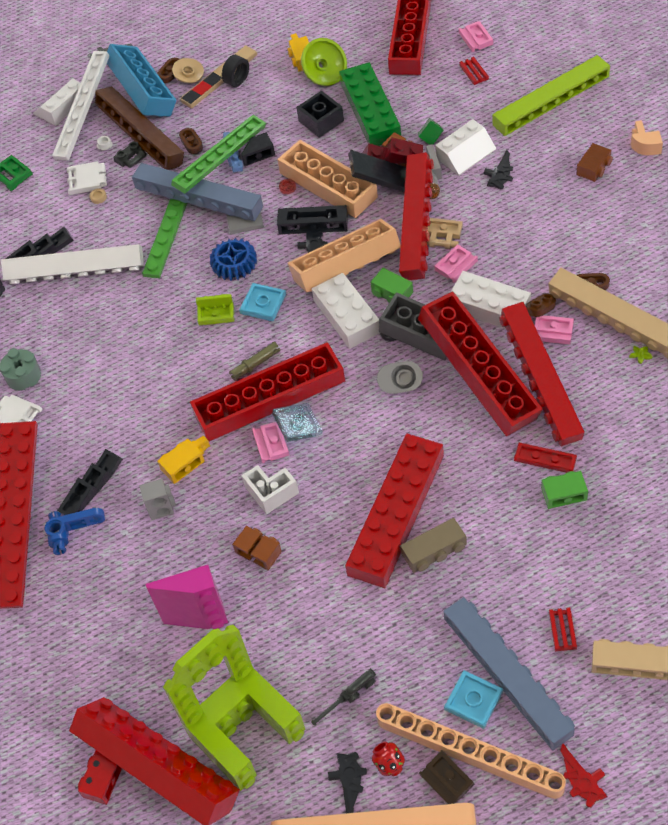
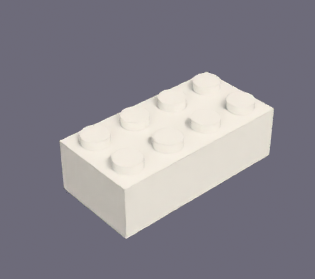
[451,271,531,329]
[312,273,380,349]

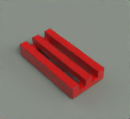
[459,57,489,85]
[549,607,577,652]

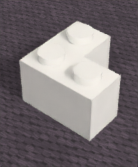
[241,465,299,515]

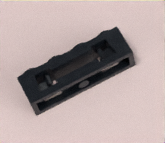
[277,205,348,235]

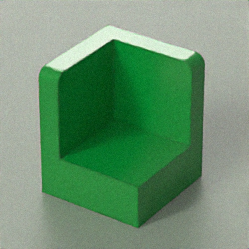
[418,118,444,145]

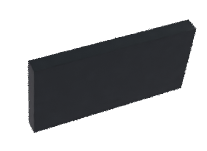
[348,150,406,193]

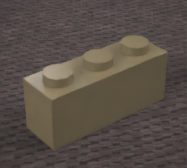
[400,517,467,573]

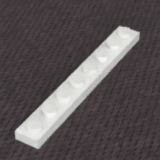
[52,51,110,161]

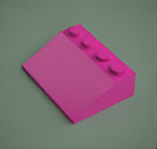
[146,564,228,629]

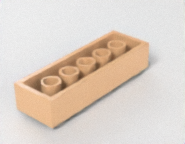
[277,140,378,218]
[288,219,401,292]

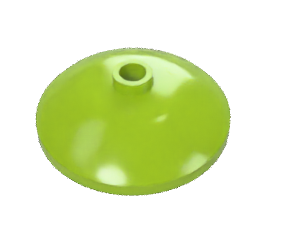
[301,38,347,86]

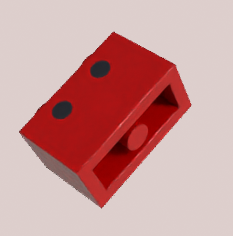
[78,750,122,805]

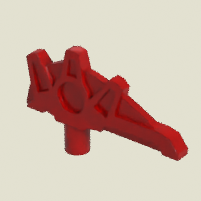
[560,744,608,808]

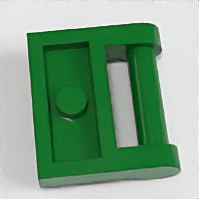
[0,155,33,192]

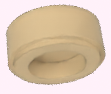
[89,189,107,204]

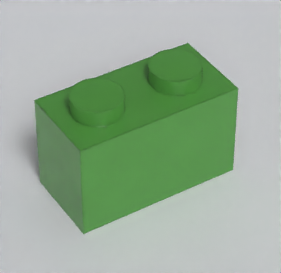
[370,268,413,303]
[541,471,588,509]

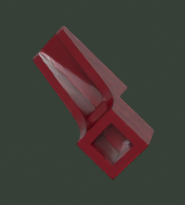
[362,137,423,164]

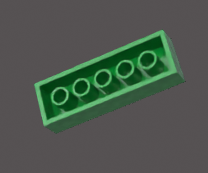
[339,62,401,146]

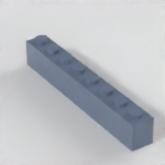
[132,163,263,222]
[443,597,575,751]

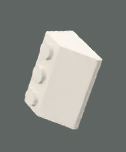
[33,79,81,126]
[435,119,496,176]

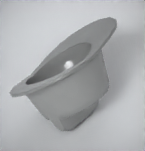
[377,361,423,394]

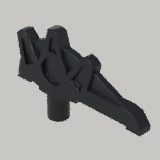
[483,150,513,190]
[297,231,328,253]
[328,752,367,813]

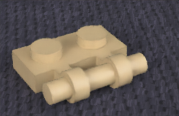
[427,218,463,249]

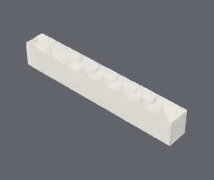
[1,244,144,284]

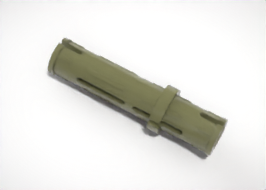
[229,342,280,381]

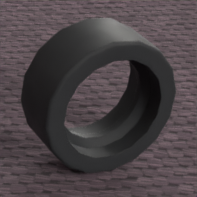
[221,54,249,88]

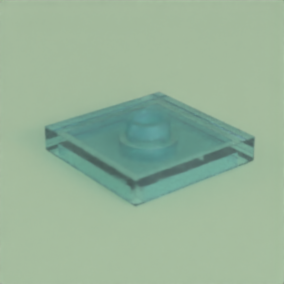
[272,403,323,442]

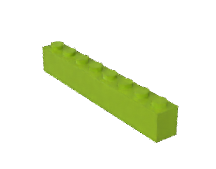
[492,55,610,136]

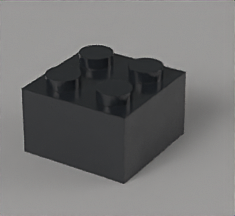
[296,90,344,138]

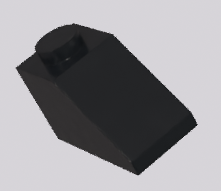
[241,132,275,166]

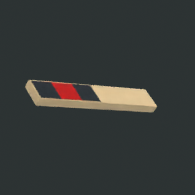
[180,45,257,109]

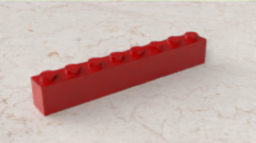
[399,152,434,280]
[499,302,585,447]

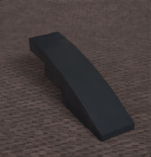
[5,227,74,259]
[57,449,123,515]

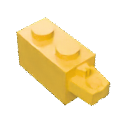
[287,33,309,72]
[157,435,210,484]

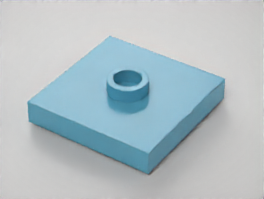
[239,283,286,321]
[444,670,503,729]

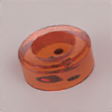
[279,179,296,194]

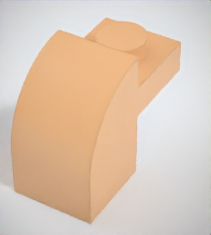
[631,120,663,155]

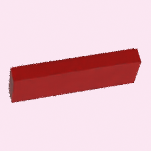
[514,442,577,473]

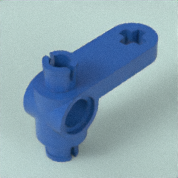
[44,508,105,555]

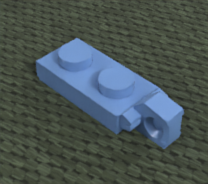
[223,132,243,172]

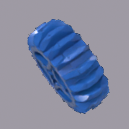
[210,237,257,281]

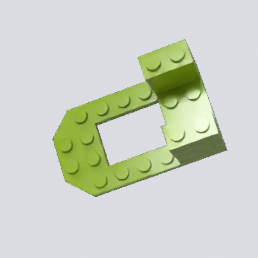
[163,624,306,791]

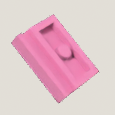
[459,21,493,52]
[434,245,478,283]
[535,315,574,345]
[252,421,289,464]

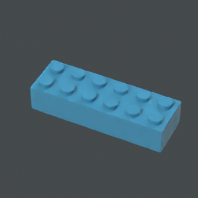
[107,44,177,117]

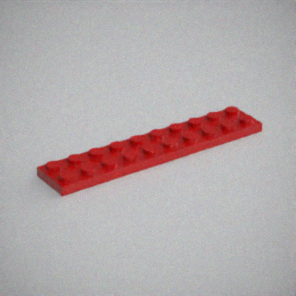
[0,421,38,609]

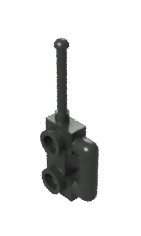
[113,129,162,168]
[311,668,376,725]

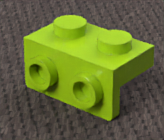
[196,294,235,326]

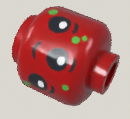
[372,741,405,776]

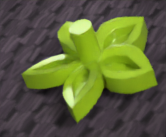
[629,346,653,364]

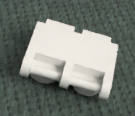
[67,161,107,195]
[0,394,43,423]

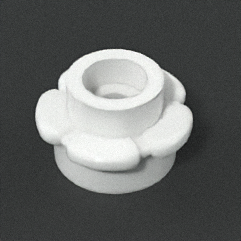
[97,136,113,151]

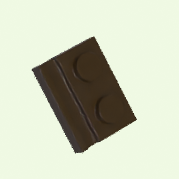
[419,750,475,804]

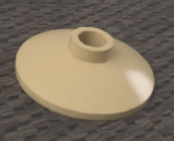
[172,58,204,83]

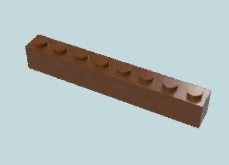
[95,86,184,170]

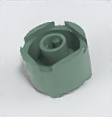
[0,348,41,391]

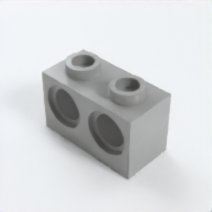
[139,478,176,521]

